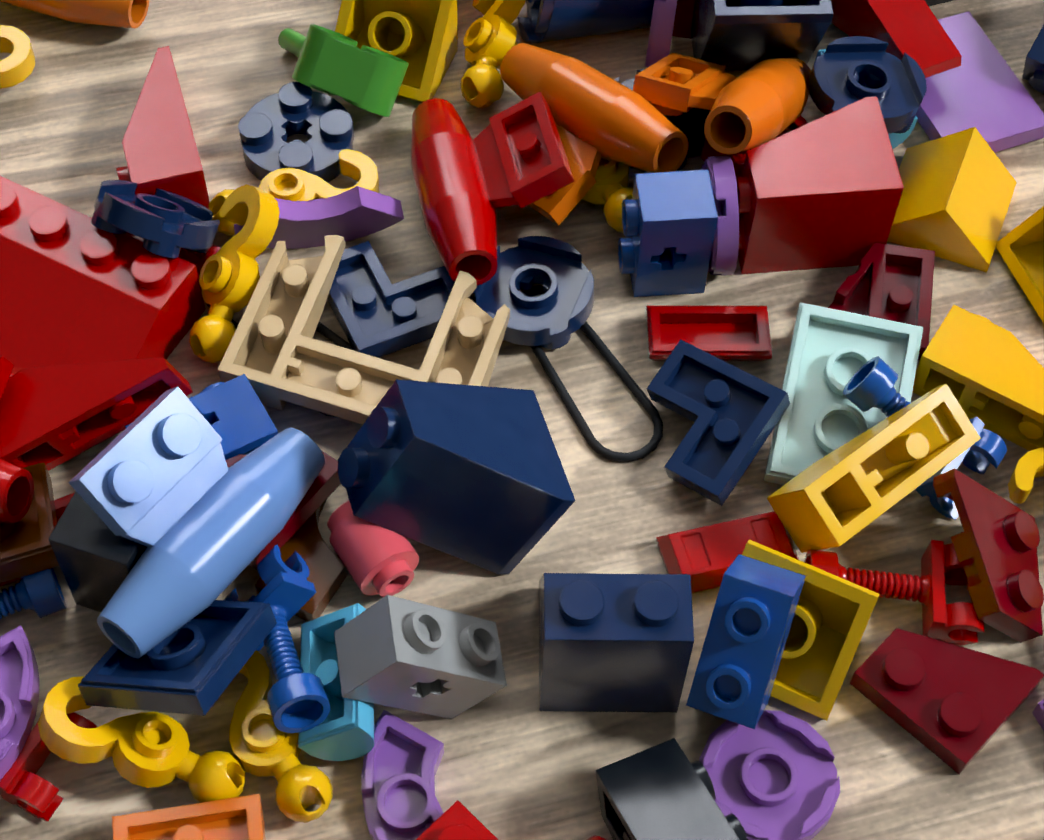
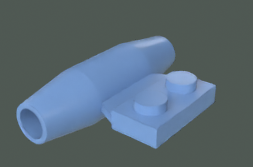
[68,386,325,658]

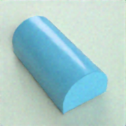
[298,603,374,761]

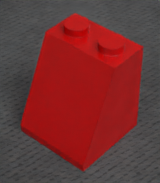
[736,97,904,274]

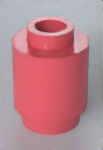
[327,501,419,597]

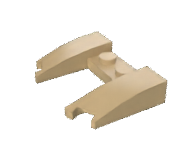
[218,235,510,425]

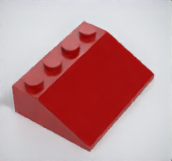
[0,176,206,374]

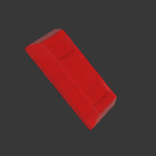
[646,306,772,361]
[656,511,799,593]

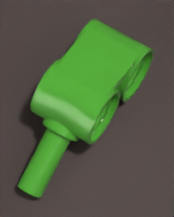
[278,24,409,117]

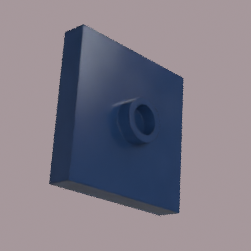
[78,600,277,716]

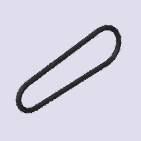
[522,286,663,462]

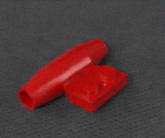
[411,92,575,286]

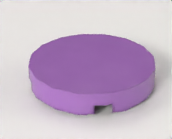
[701,155,739,276]
[699,710,840,840]

